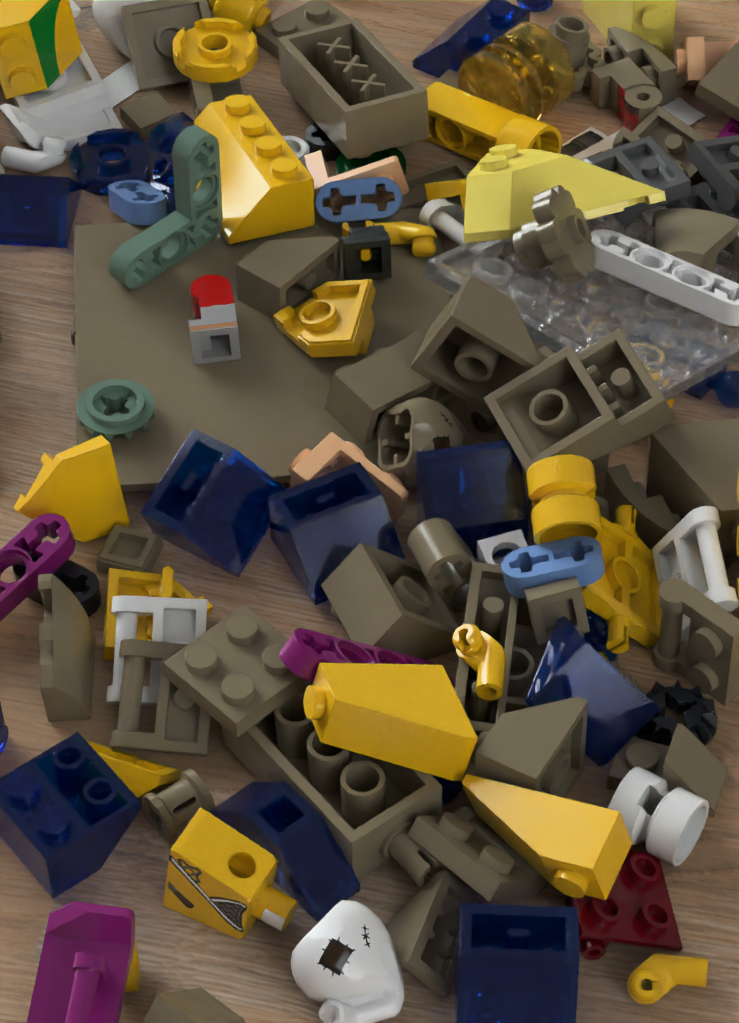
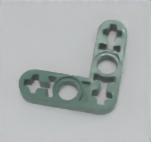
[109,125,223,289]

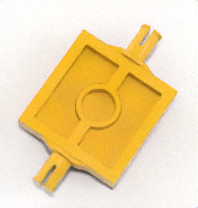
[581,505,662,654]

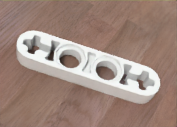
[590,229,739,326]

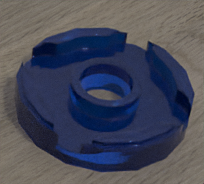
[69,128,158,196]

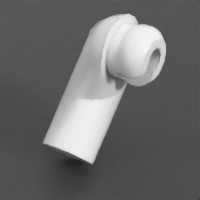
[1,136,67,173]

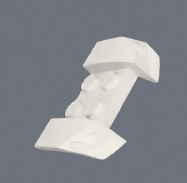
[0,42,124,151]

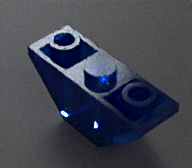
[209,781,360,922]

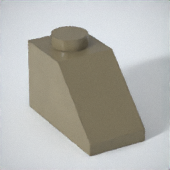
[236,236,340,320]

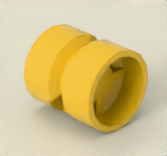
[526,454,603,544]

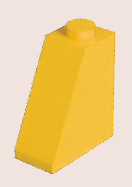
[303,663,478,781]

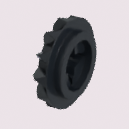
[631,680,718,746]

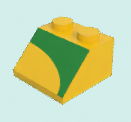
[0,0,83,99]

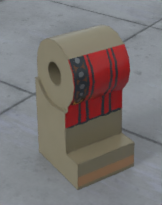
[590,57,663,132]

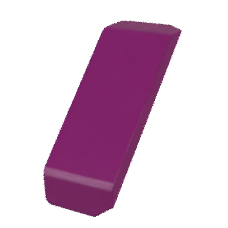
[27,901,135,1023]

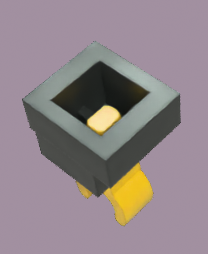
[341,220,392,280]

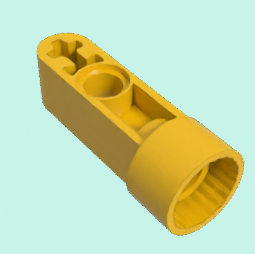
[426,82,562,162]

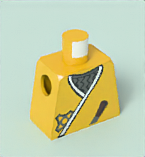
[163,807,299,939]

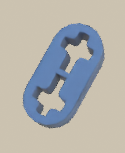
[315,177,403,224]
[108,180,167,225]
[501,536,605,598]

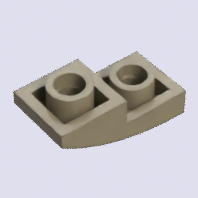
[603,26,677,106]
[604,464,681,550]

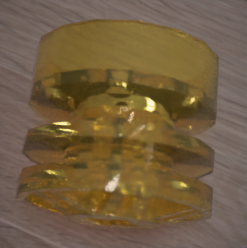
[458,22,575,120]

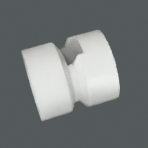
[608,766,709,867]

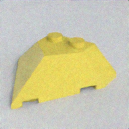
[463,144,666,243]

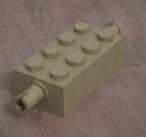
[221,682,447,889]

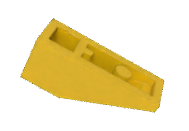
[462,774,632,900]

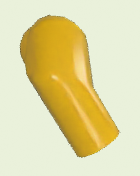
[374,221,438,257]
[452,623,506,701]
[627,953,708,1005]

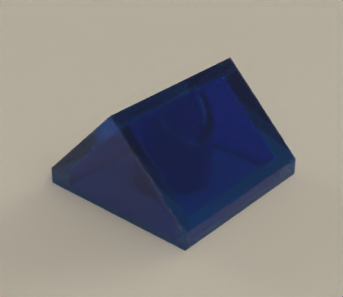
[0,174,82,248]
[525,616,660,767]

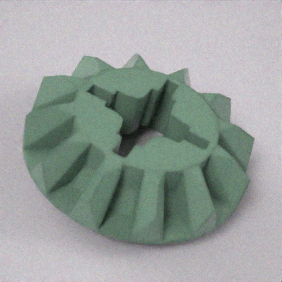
[76,379,155,442]

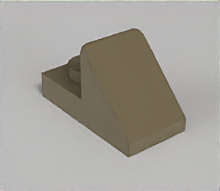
[607,723,728,817]

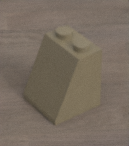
[644,419,739,580]

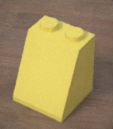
[582,0,677,61]

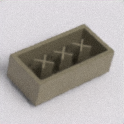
[277,18,429,159]

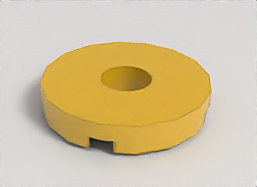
[172,17,258,83]

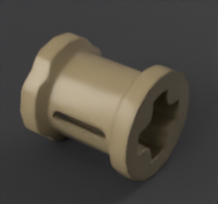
[141,768,215,839]

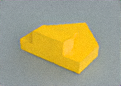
[273,279,376,358]

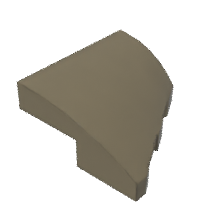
[652,208,739,272]
[38,574,96,722]

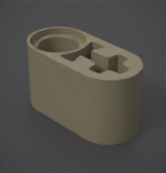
[408,518,477,613]

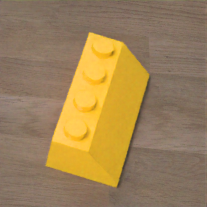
[170,94,315,244]

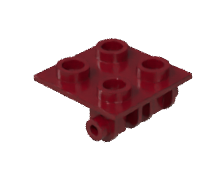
[564,850,683,960]

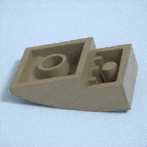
[483,328,676,472]

